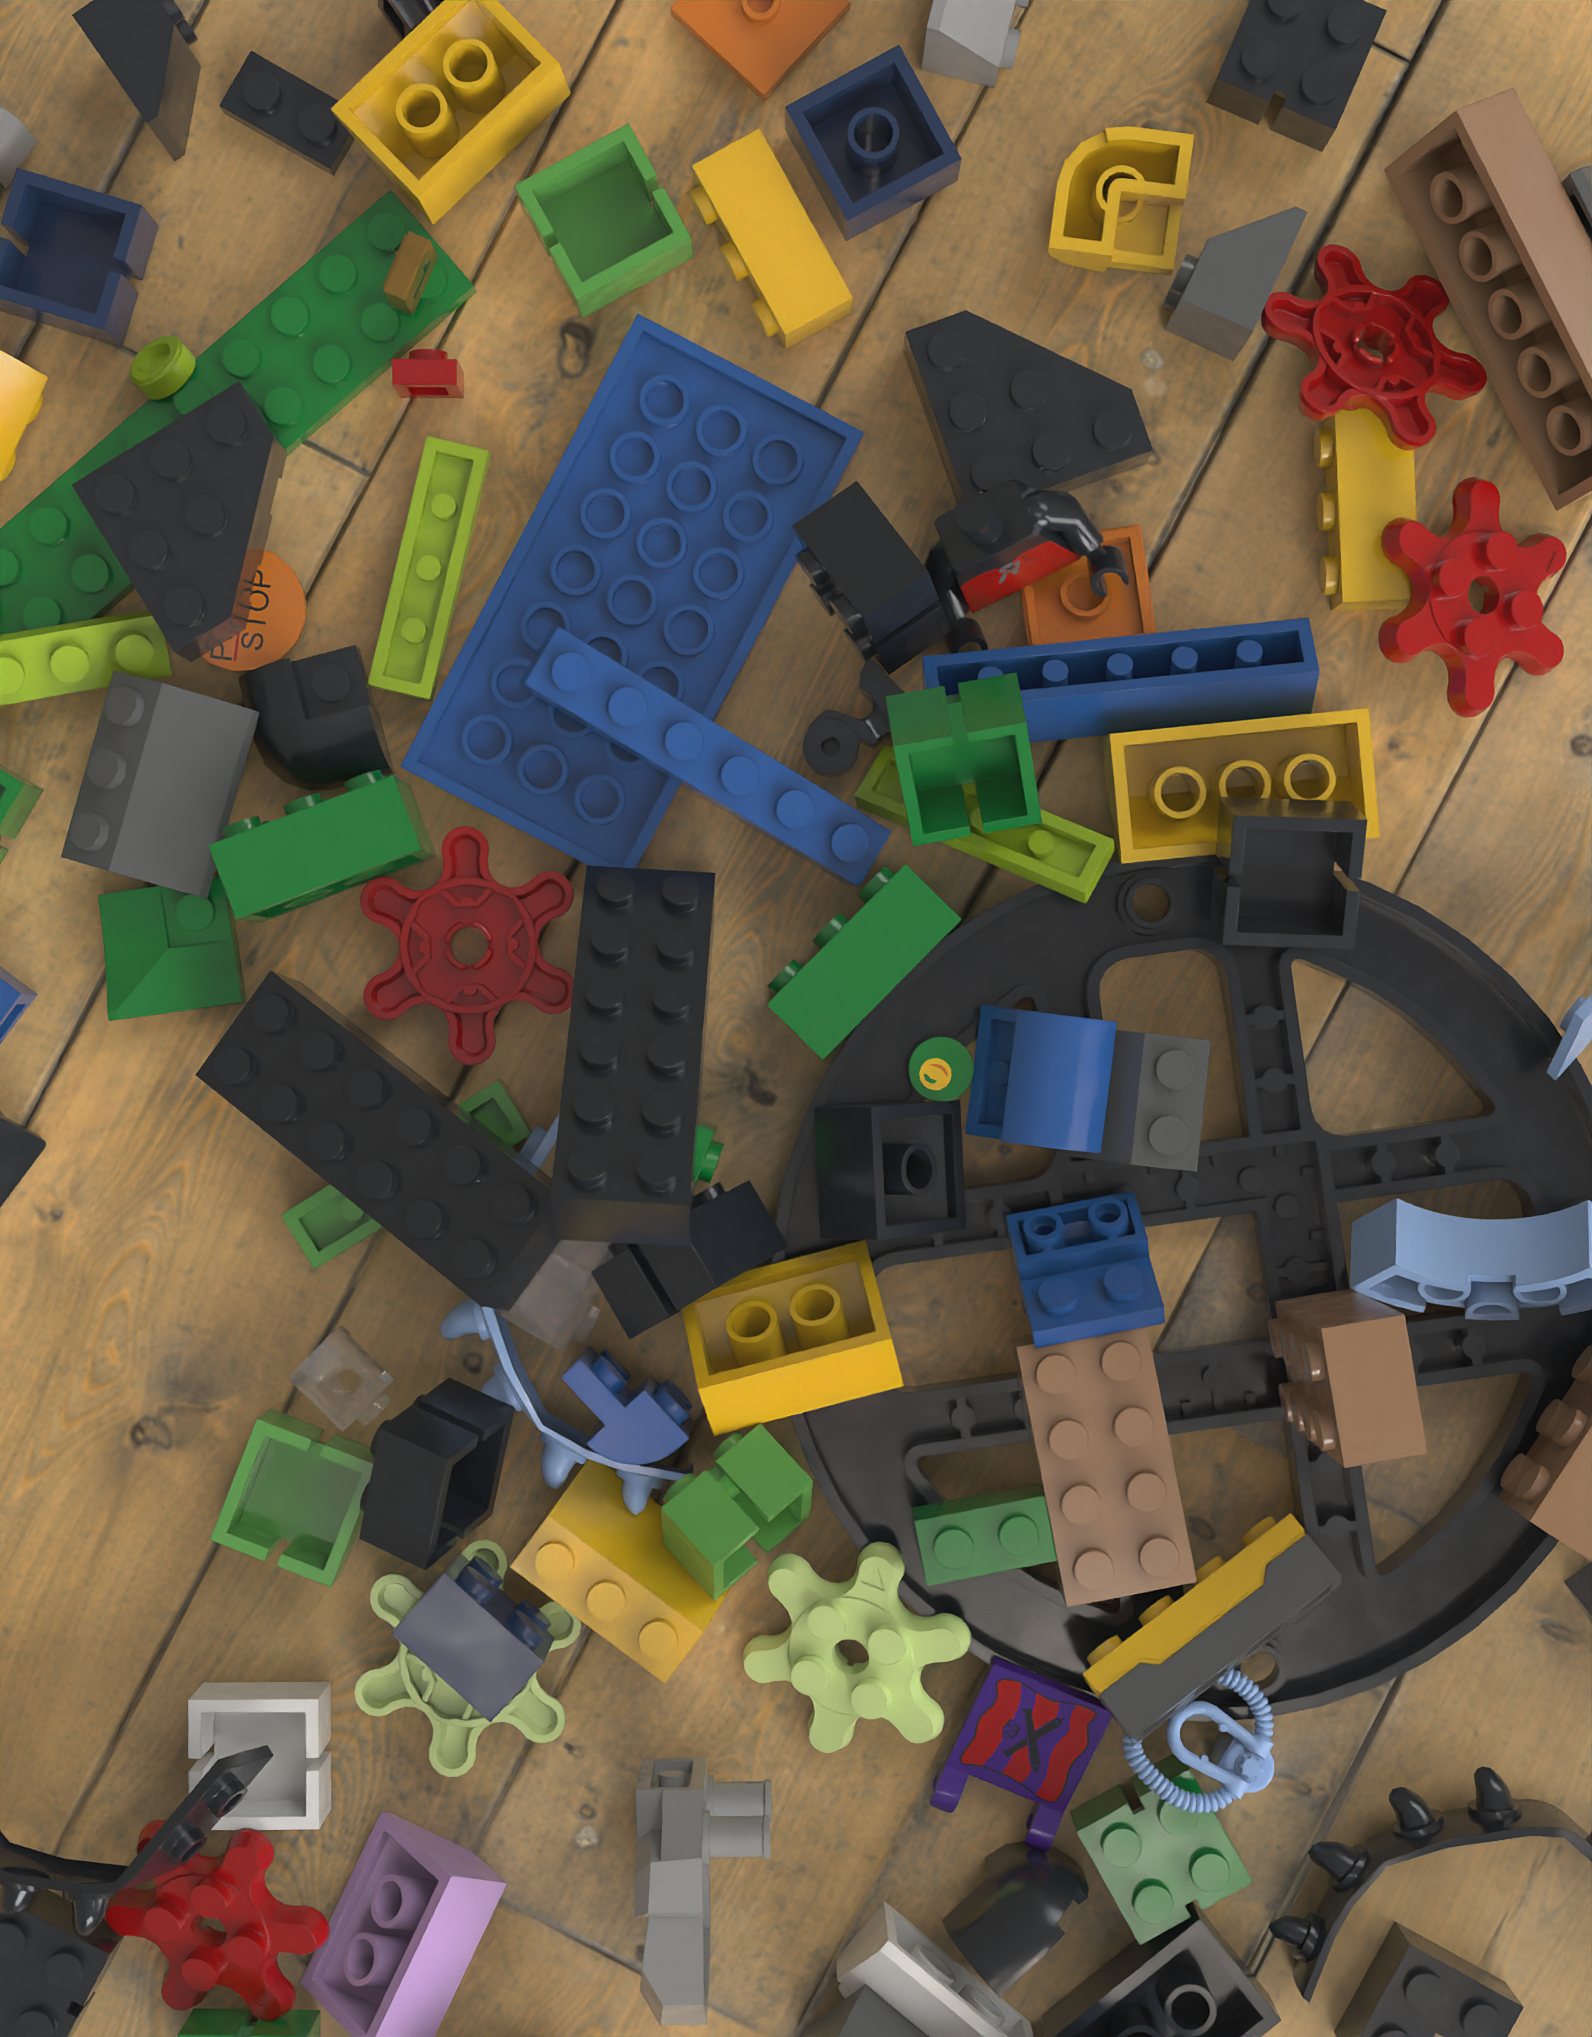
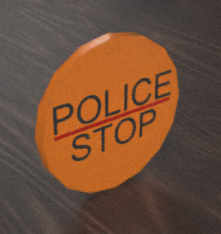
[202,550,307,673]

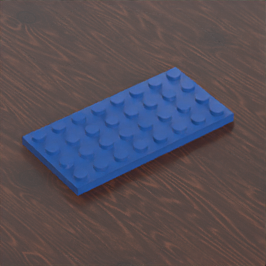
[400,313,864,868]

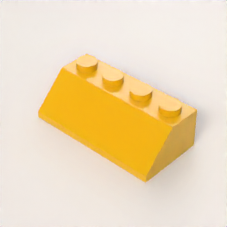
[1101,708,1380,864]

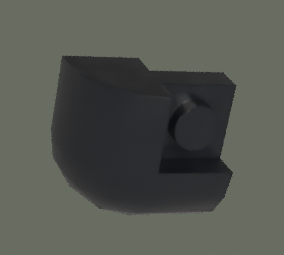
[238,645,395,791]
[942,1841,1089,1997]

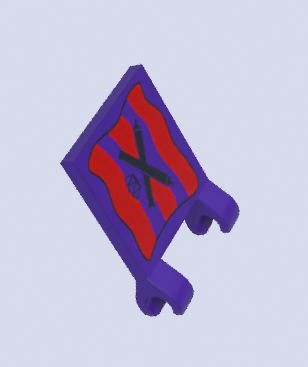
[930,1657,1112,1852]

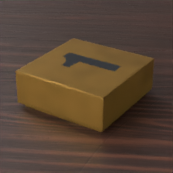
[382,231,438,316]

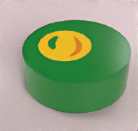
[908,1037,974,1102]

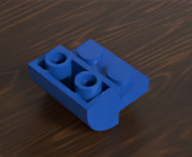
[965,1005,1117,1153]
[1006,1191,1165,1348]
[561,1345,694,1465]

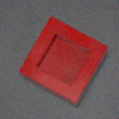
[392,349,464,398]

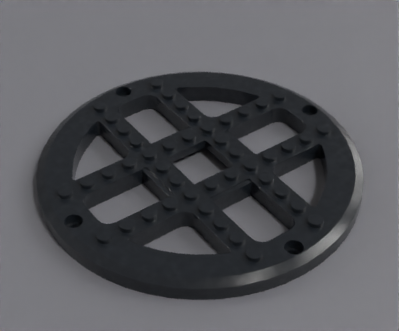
[772,854,1592,1722]

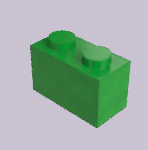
[911,1483,1057,1586]

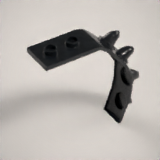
[0,1745,274,1937]
[1268,1766,1592,2003]

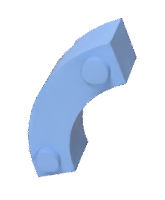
[1350,1198,1592,1320]

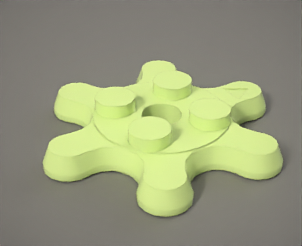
[354,1539,582,1777]
[743,1542,971,1753]

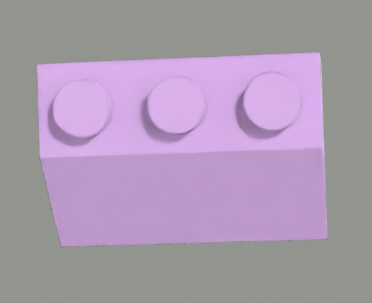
[300,1811,507,2037]

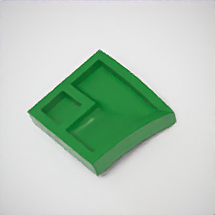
[98,877,247,1021]

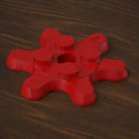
[1261,244,1487,451]
[1378,477,1567,718]
[360,826,574,1065]
[106,1819,330,2021]

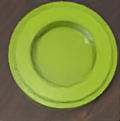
[129,336,195,400]

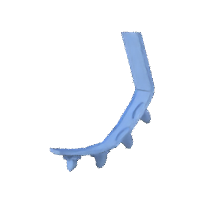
[440,1115,693,1515]

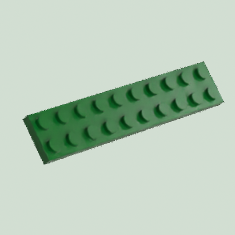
[0,189,477,635]

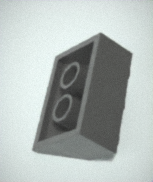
[61,670,260,898]

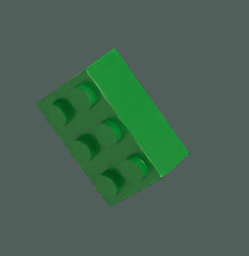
[208,770,437,923]
[766,864,962,1060]

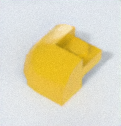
[1047,126,1194,275]

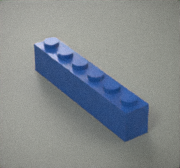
[922,618,1320,743]
[518,626,892,887]

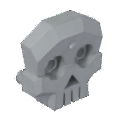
[635,1757,772,2025]

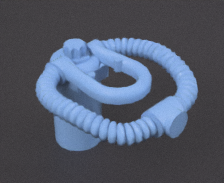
[1121,1669,1274,1814]

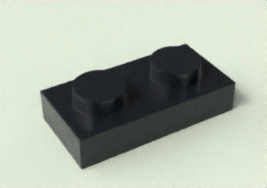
[219,51,355,176]

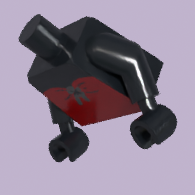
[923,479,1129,654]

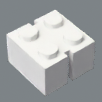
[188,1682,331,1830]

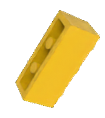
[688,128,853,349]
[1314,408,1417,611]

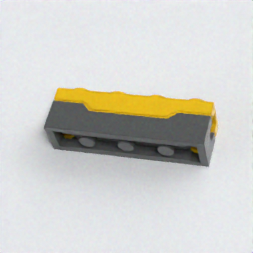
[1083,1513,1342,1746]

